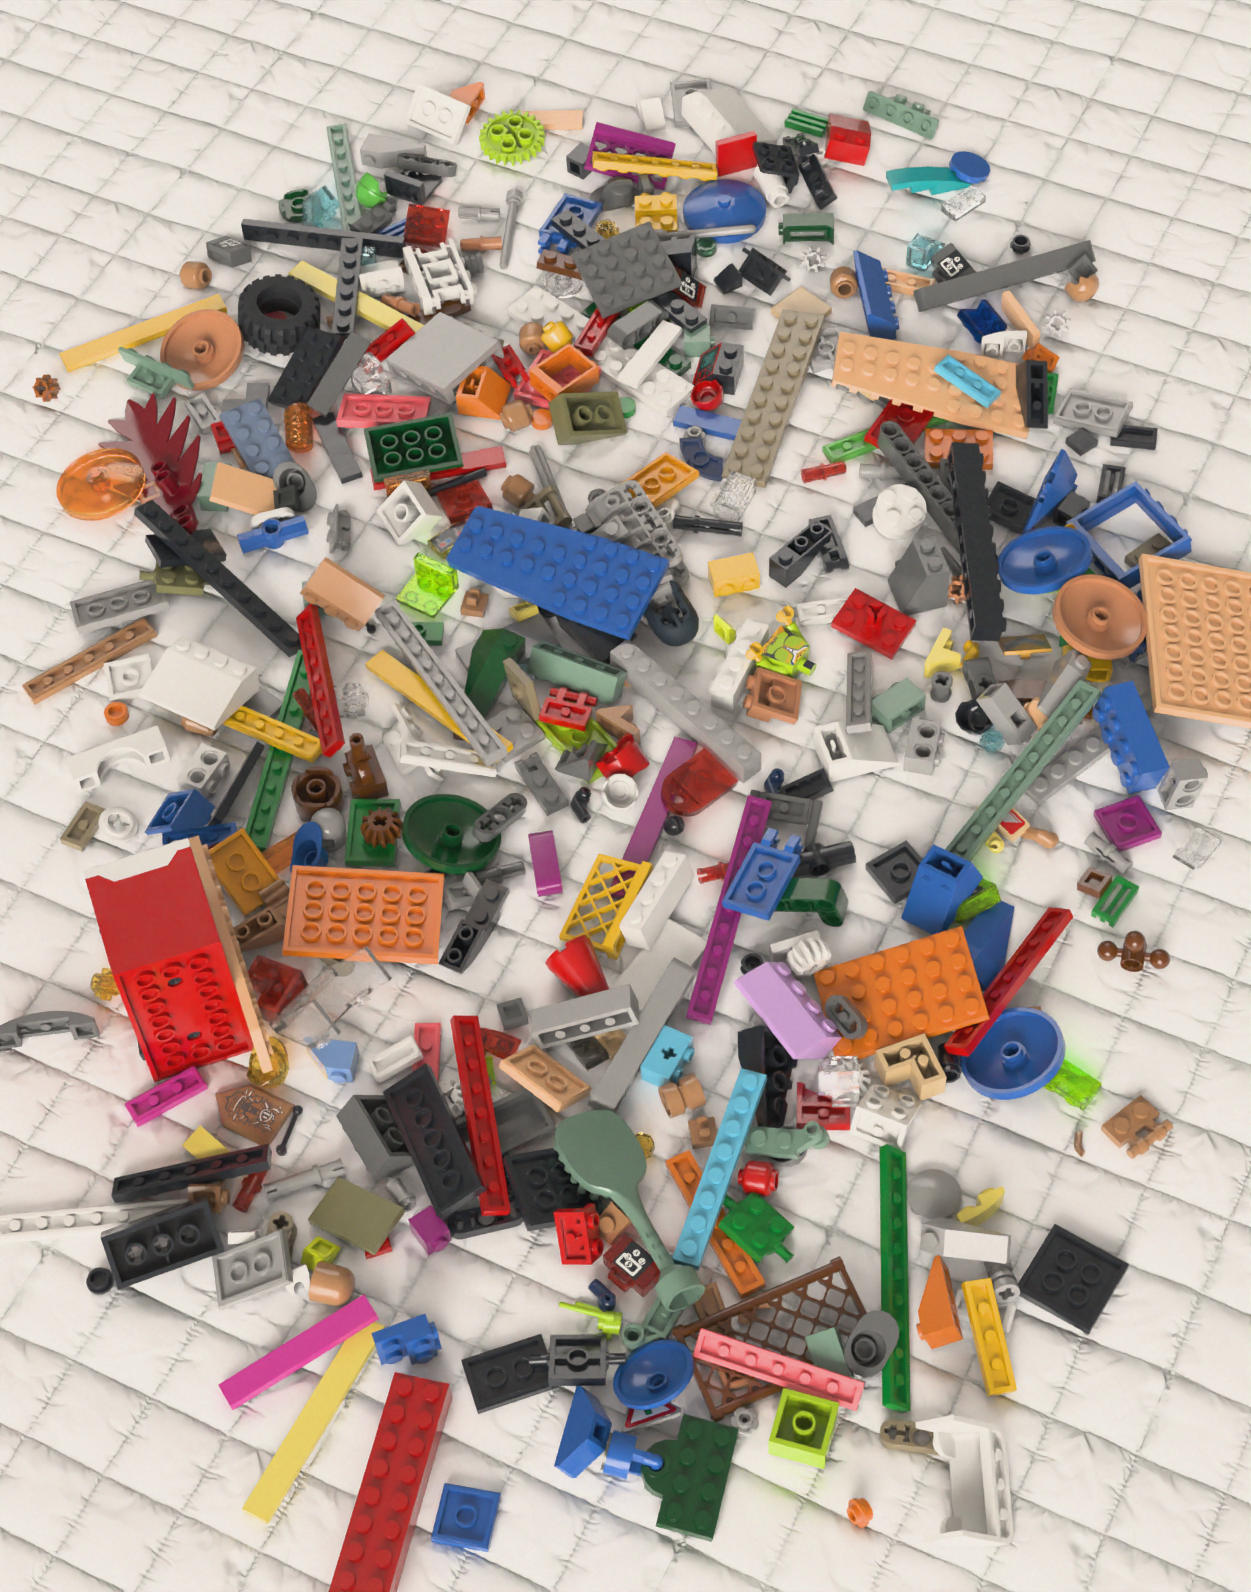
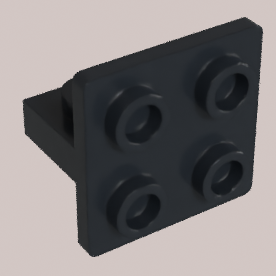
[739,247,791,296]

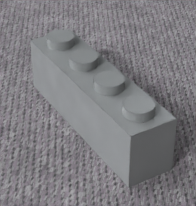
[531,984,639,1049]

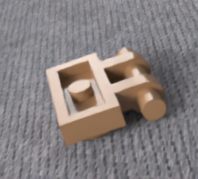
[1101,1095,1173,1159]

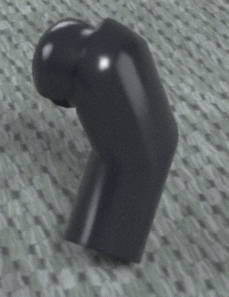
[570,787,591,823]

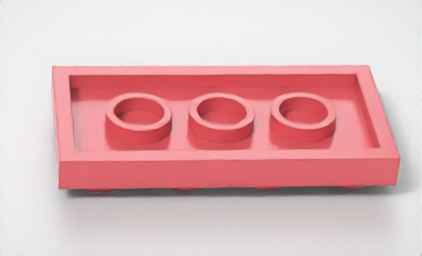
[336,393,431,428]

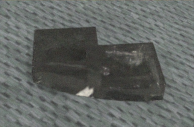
[566,1036,610,1071]

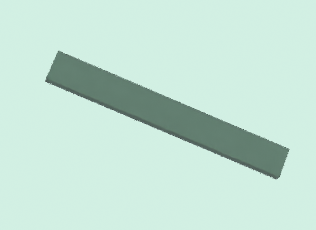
[326,124,362,231]

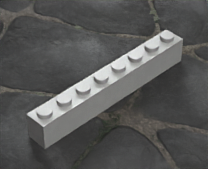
[610,640,762,783]

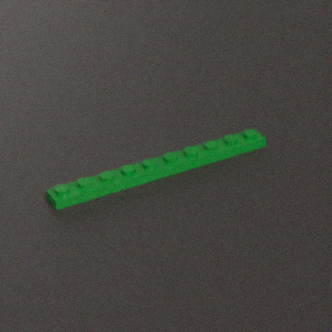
[245,650,311,853]
[879,1144,911,1414]

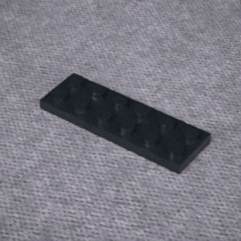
[383,1063,487,1220]

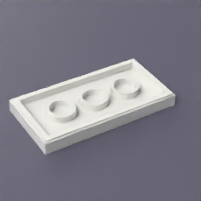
[610,918,707,1014]

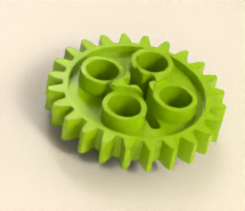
[479,109,545,166]

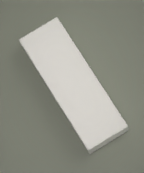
[796,597,848,627]

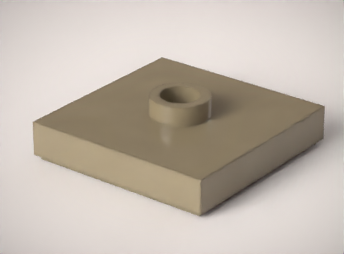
[503,658,541,721]

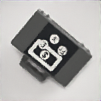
[206,236,252,268]
[931,243,976,283]

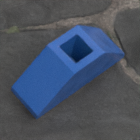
[554,1386,612,1478]

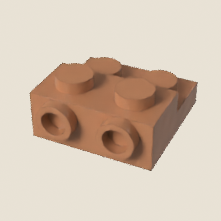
[743,667,802,725]

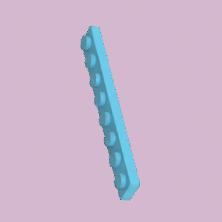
[672,1068,767,1271]

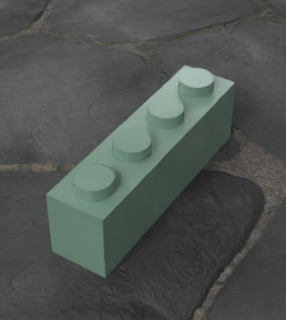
[527,641,627,704]

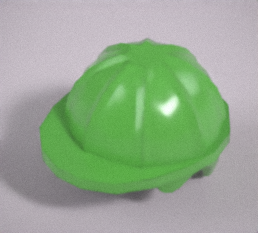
[355,172,390,208]

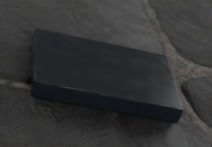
[145,529,227,568]
[461,1334,559,1414]

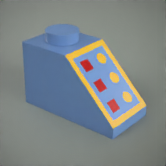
[304,1037,360,1083]

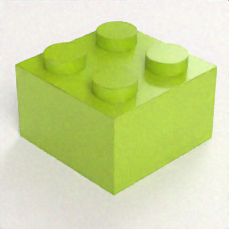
[768,1388,839,1469]

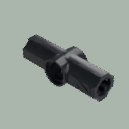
[793,841,856,877]

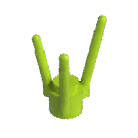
[559,1301,623,1341]

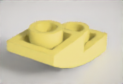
[182,1126,230,1159]
[956,1186,1005,1226]

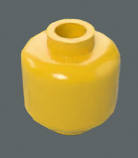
[541,320,573,353]

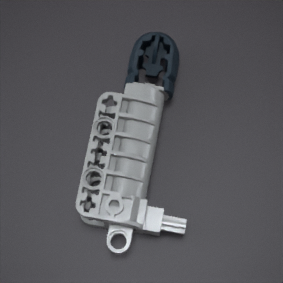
[571,480,699,646]

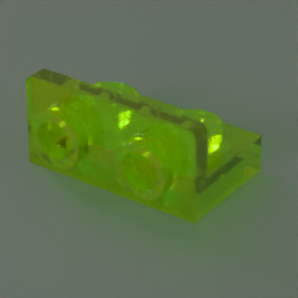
[1044,1059,1102,1111]

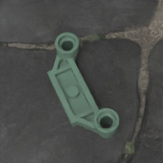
[744,1121,830,1159]
[621,1254,685,1352]

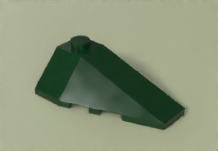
[464,628,526,719]

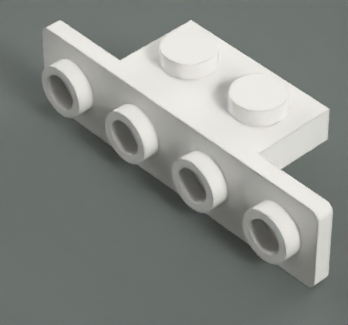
[382,703,445,782]

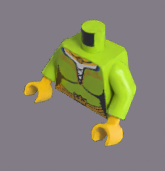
[745,606,817,678]

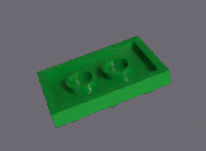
[344,799,401,866]

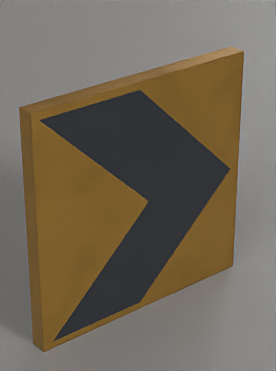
[997,634,1052,660]

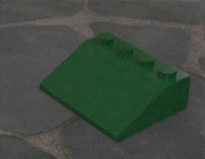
[363,412,463,483]

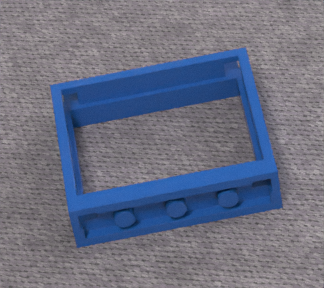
[1066,481,1192,589]

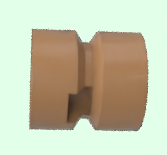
[658,1073,706,1119]

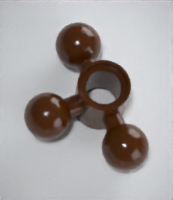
[1097,931,1170,972]

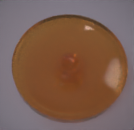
[56,448,145,521]

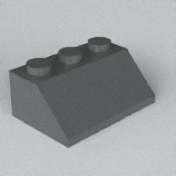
[336,1095,414,1178]

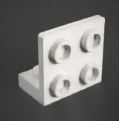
[359,259,405,297]
[850,1084,922,1150]

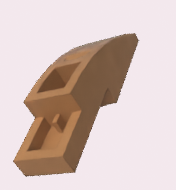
[233,902,288,952]

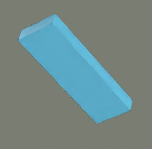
[934,354,1002,408]

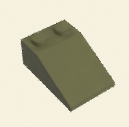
[548,391,627,445]

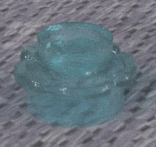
[979,730,1004,753]

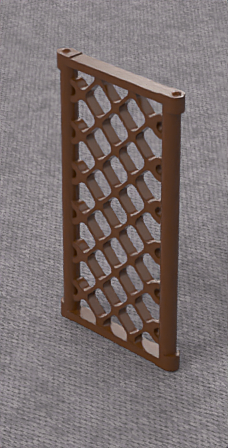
[672,1256,867,1422]

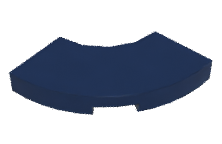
[679,438,724,482]

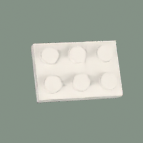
[404,84,471,145]

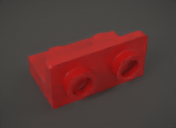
[554,1203,604,1265]

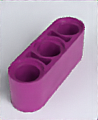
[528,830,563,897]

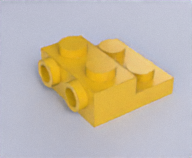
[635,192,678,232]

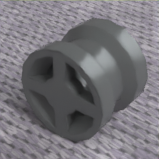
[462,252,484,275]

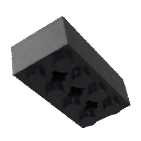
[100,1195,225,1290]

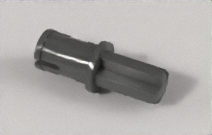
[475,861,525,886]

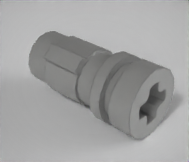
[984,1259,1020,1304]

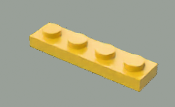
[961,1278,1017,1397]

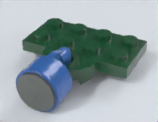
[600,1414,738,1542]

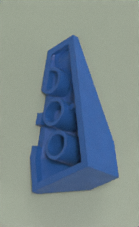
[1021,449,1078,535]
[964,896,1015,991]

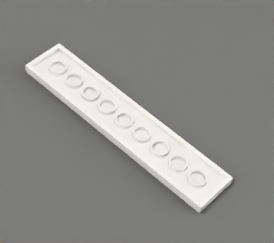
[507,285,694,417]

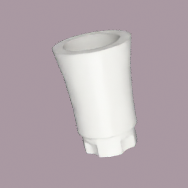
[753,166,789,208]

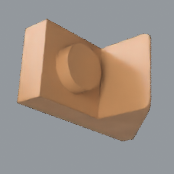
[596,705,640,745]

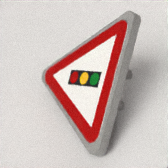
[622,1402,682,1434]

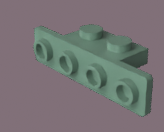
[863,91,939,139]
[118,346,195,400]

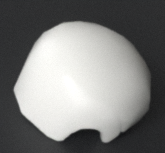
[601,774,639,811]

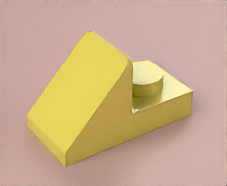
[924,628,961,678]

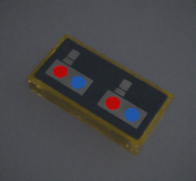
[427,517,467,559]

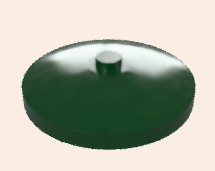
[401,794,501,874]

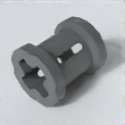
[930,671,953,703]

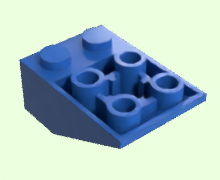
[901,844,983,935]

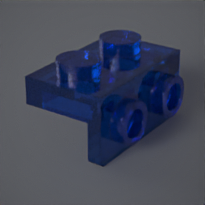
[957,299,1008,344]

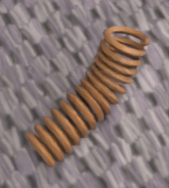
[1073,1130,1085,1157]

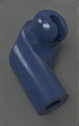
[764,768,784,794]
[588,1279,616,1312]

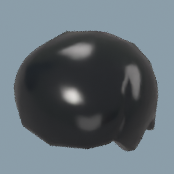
[955,698,993,735]

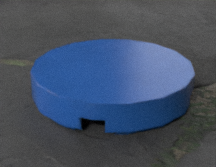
[949,151,991,184]

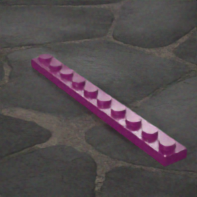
[685,795,772,1025]

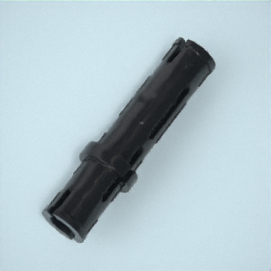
[673,514,743,537]

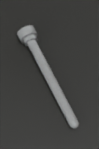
[499,189,523,269]
[654,224,756,241]

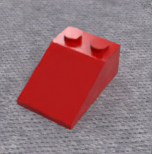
[824,113,871,166]

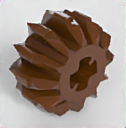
[360,806,403,849]

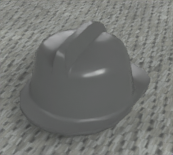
[590,176,639,212]
[273,461,317,512]
[844,1310,899,1377]

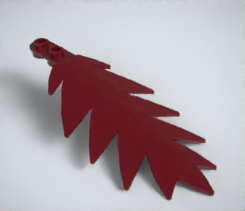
[98,393,203,535]

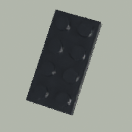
[268,327,345,414]

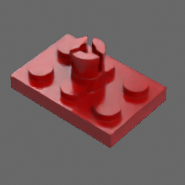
[831,588,917,660]

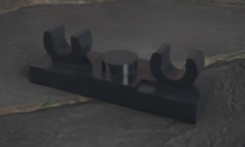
[798,154,838,210]

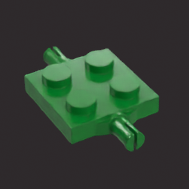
[718,1192,795,1264]

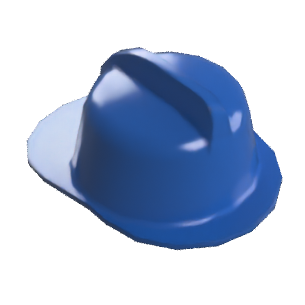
[290,821,329,872]

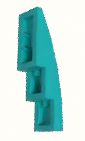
[886,166,971,195]

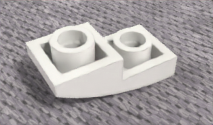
[981,331,1027,357]

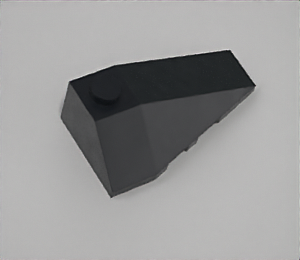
[738,1025,798,1128]

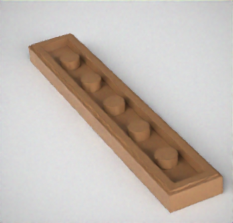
[22,617,157,705]

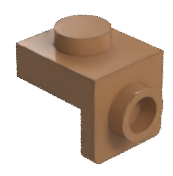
[599,1202,633,1245]

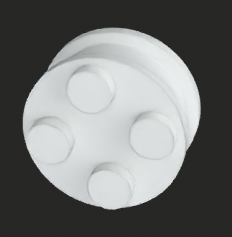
[872,484,927,540]

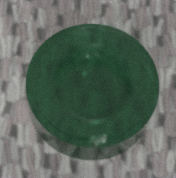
[697,237,717,257]

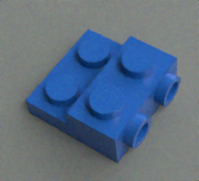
[371,1313,442,1365]

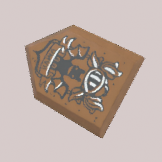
[215,1084,295,1145]

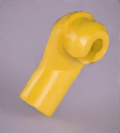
[959,640,980,668]

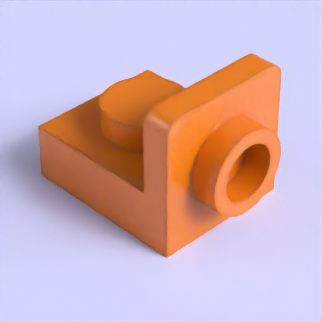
[1022,343,1060,373]

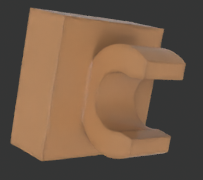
[460,588,489,618]
[688,1116,717,1149]

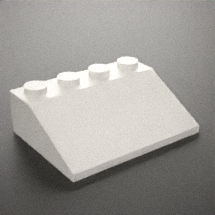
[682,89,777,155]
[139,636,260,731]

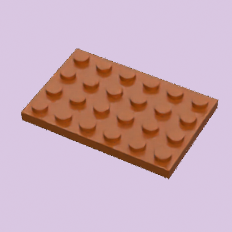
[283,865,444,964]
[814,926,990,1065]

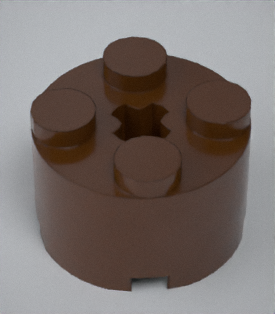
[291,767,344,822]

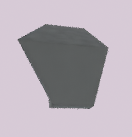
[555,740,608,782]

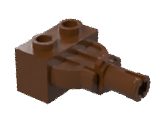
[342,733,389,799]

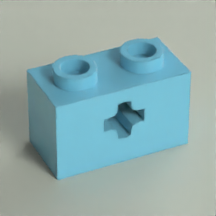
[641,1025,695,1087]

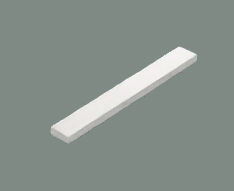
[0,1199,188,1243]

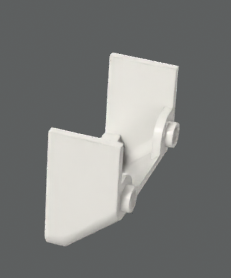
[915,1415,1014,1547]

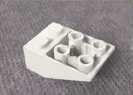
[813,722,899,782]

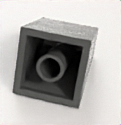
[888,536,950,616]

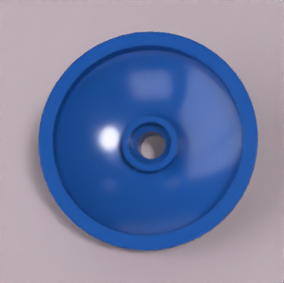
[613,1340,695,1410]

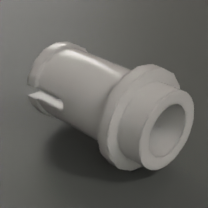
[385,1177,416,1212]

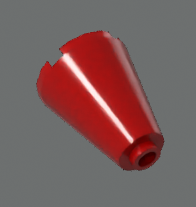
[545,935,609,997]

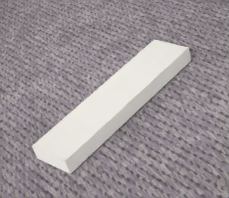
[618,320,682,389]
[400,739,497,777]

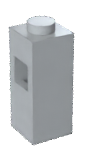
[976,682,1037,745]

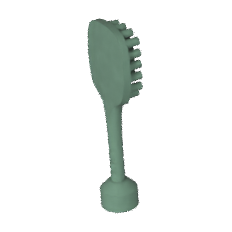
[554,1110,705,1312]

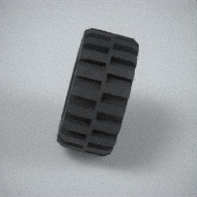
[238,274,321,356]

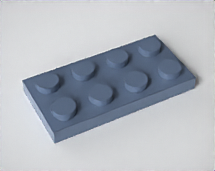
[219,398,296,479]

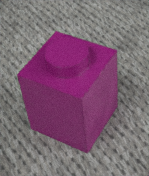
[408,1205,451,1255]

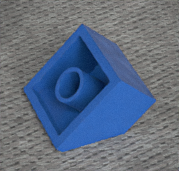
[144,789,215,835]

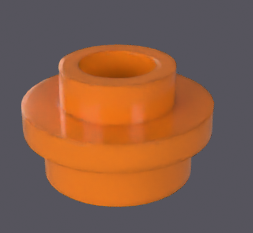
[847,1498,873,1528]

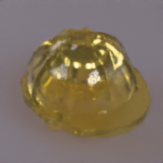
[247,1037,290,1089]

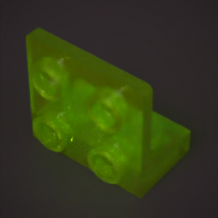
[396,552,459,618]

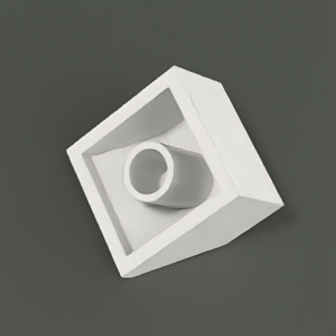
[377,480,443,545]

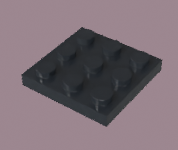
[503,1148,605,1232]
[1018,1224,1129,1335]

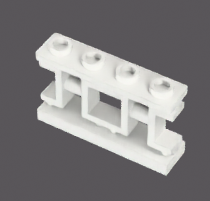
[402,238,477,316]

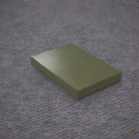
[308,1177,405,1256]

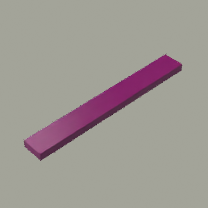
[610,736,698,900]

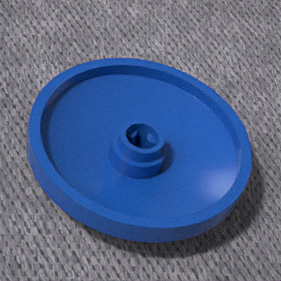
[683,179,766,244]
[997,526,1092,594]
[960,1007,1066,1100]

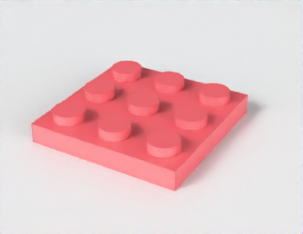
[513,349,601,410]

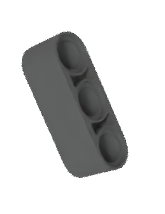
[607,300,669,350]

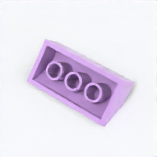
[734,962,842,1059]

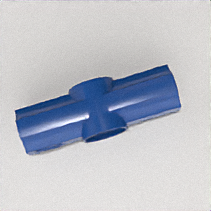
[237,515,309,554]

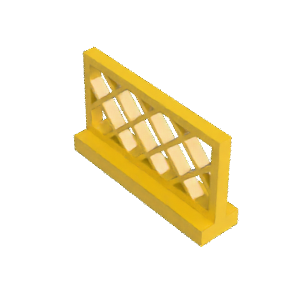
[559,854,653,960]

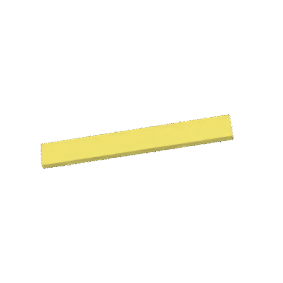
[288,261,424,333]
[242,1322,385,1525]

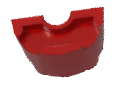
[595,732,650,780]

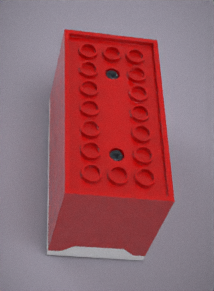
[83,838,255,1083]

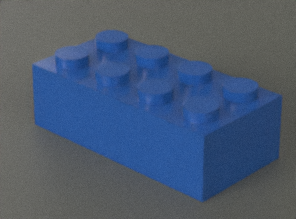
[1093,680,1170,795]

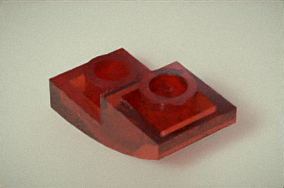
[480,1027,522,1060]

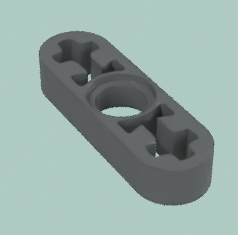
[397,153,457,177]
[472,793,527,842]

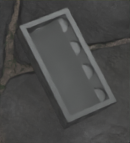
[455,1088,556,1156]

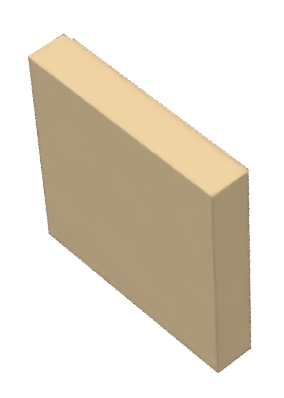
[771,286,832,319]

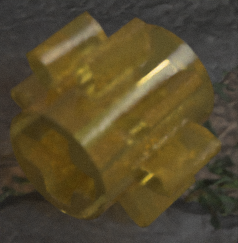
[594,219,619,239]
[90,968,120,1001]

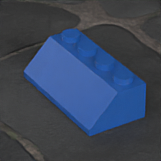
[853,250,900,340]

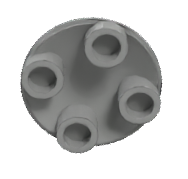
[907,1169,962,1219]

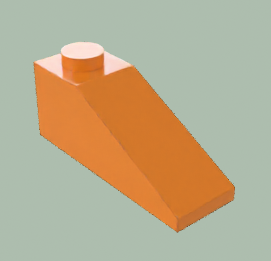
[916,1255,963,1349]

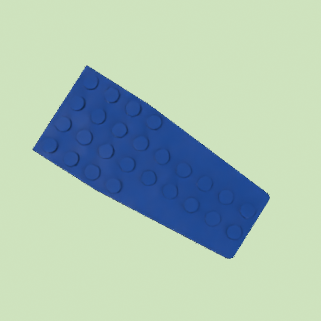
[446,506,670,641]

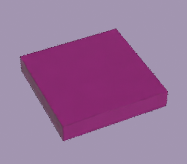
[1093,795,1162,852]

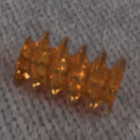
[284,403,314,453]

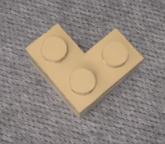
[874,1033,946,1101]

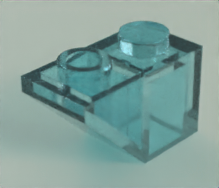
[302,185,341,227]
[906,233,945,272]

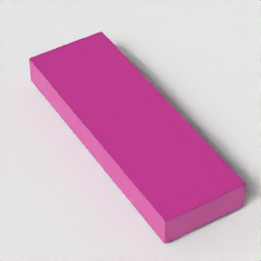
[124,1065,208,1127]

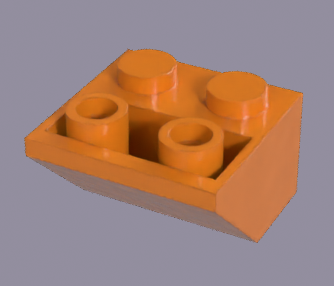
[456,366,511,420]

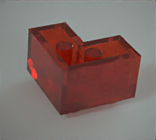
[247,955,309,1028]

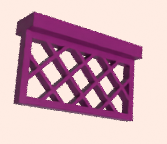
[584,122,676,191]

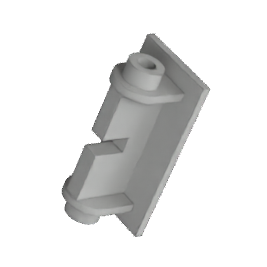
[326,504,351,553]

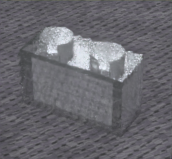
[710,471,756,522]

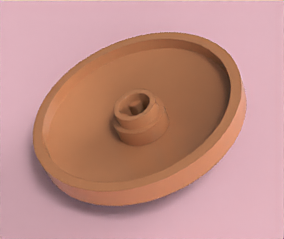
[160,309,245,391]
[1052,574,1147,660]

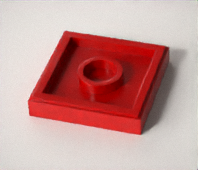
[715,130,757,177]

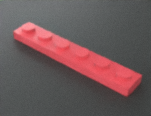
[693,1328,865,1411]

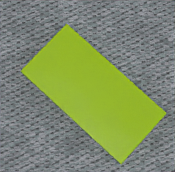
[532,700,617,784]

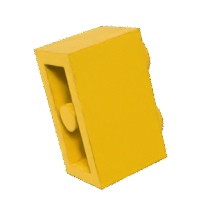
[708,552,760,597]

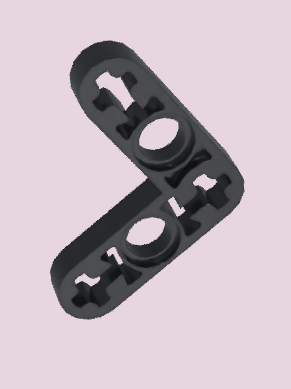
[447,1153,524,1240]

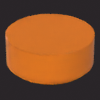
[531,409,553,430]
[104,702,129,726]

